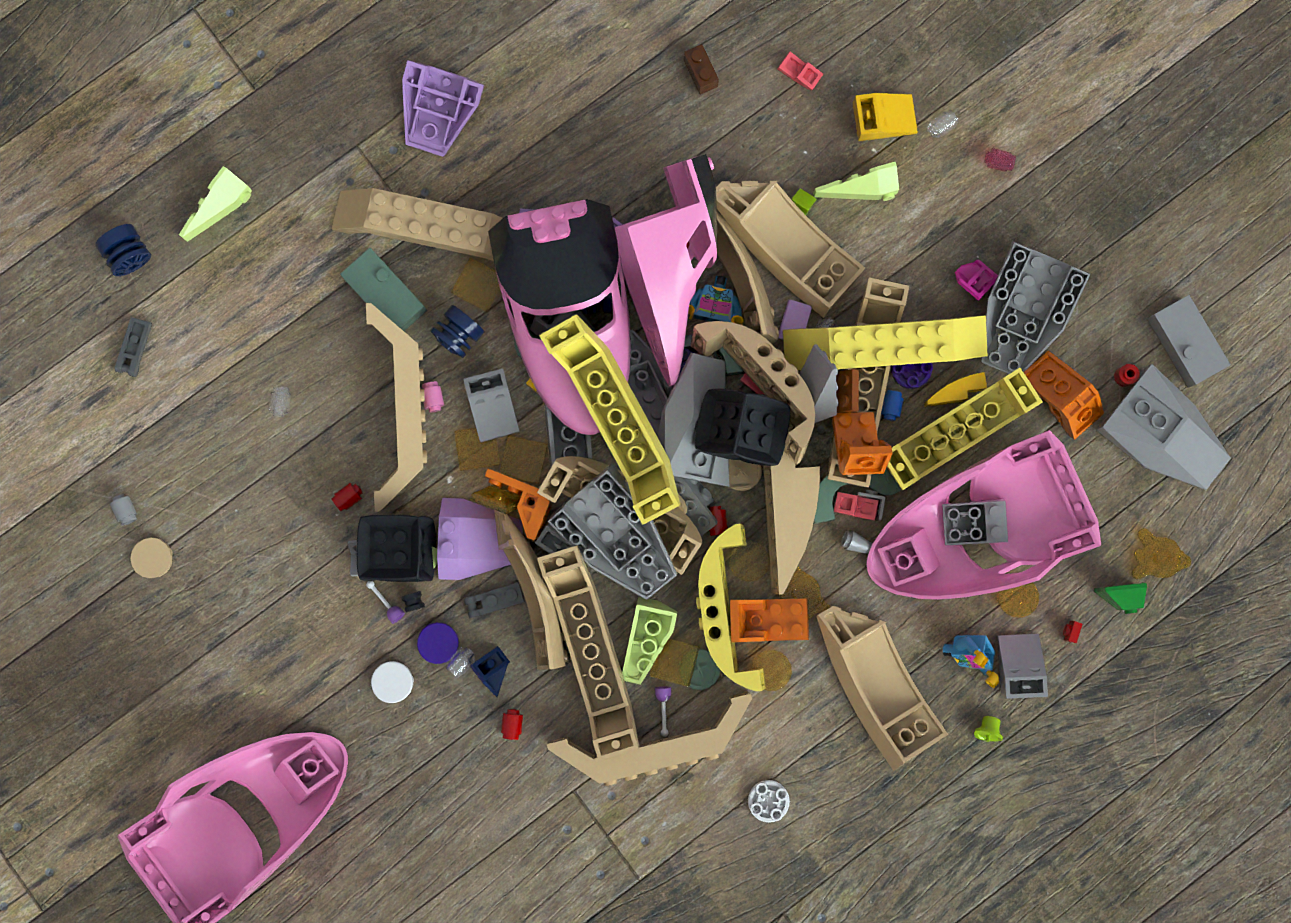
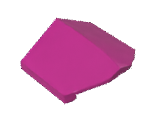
[955,260,998,301]

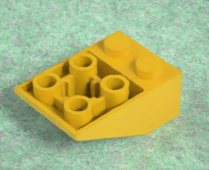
[853,93,918,141]

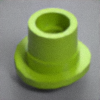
[974,716,1003,742]

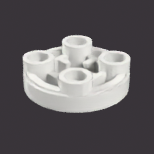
[371,661,414,703]
[748,780,790,822]

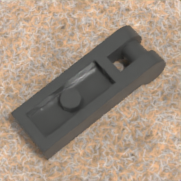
[115,317,152,377]
[464,582,525,619]

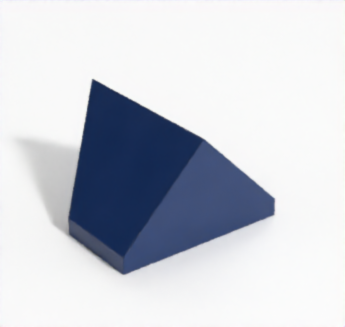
[470,646,510,698]

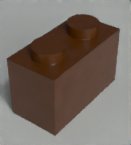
[683,44,719,95]

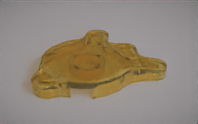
[1132,528,1191,579]
[780,566,831,620]

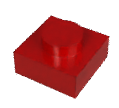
[1063,621,1083,643]

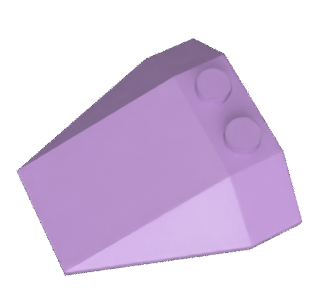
[402,60,484,157]
[437,498,523,580]

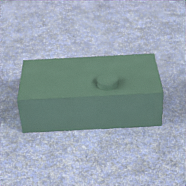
[340,248,427,331]

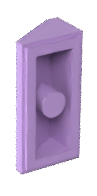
[778,300,812,340]

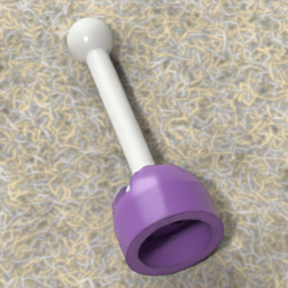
[366,581,405,624]
[655,686,671,737]

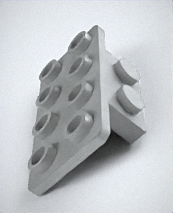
[674,476,717,536]

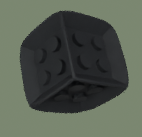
[695,389,791,466]
[357,515,436,582]

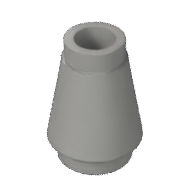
[841,531,873,554]

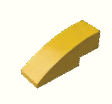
[924,372,987,407]

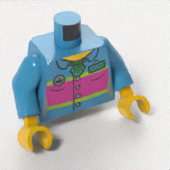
[688,276,744,325]
[943,635,999,688]

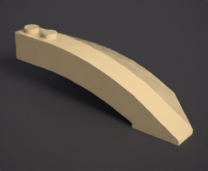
[716,181,865,318]
[717,211,779,345]
[494,507,568,670]
[817,606,948,771]

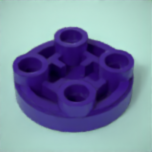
[891,363,933,389]
[417,623,459,664]

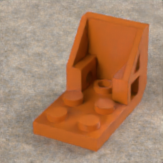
[1024,350,1104,440]
[832,412,893,475]
[485,469,552,542]
[730,598,809,642]

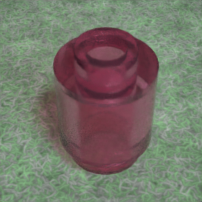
[984,148,1016,172]

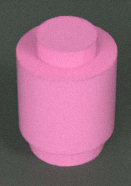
[422,381,444,413]

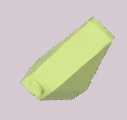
[813,162,899,201]
[179,166,252,242]
[622,596,677,685]

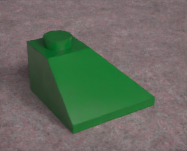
[1094,583,1147,614]

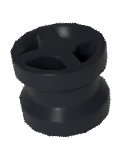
[401,591,425,613]

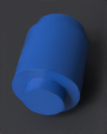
[881,390,904,421]

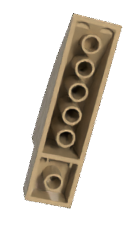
[763,427,820,594]

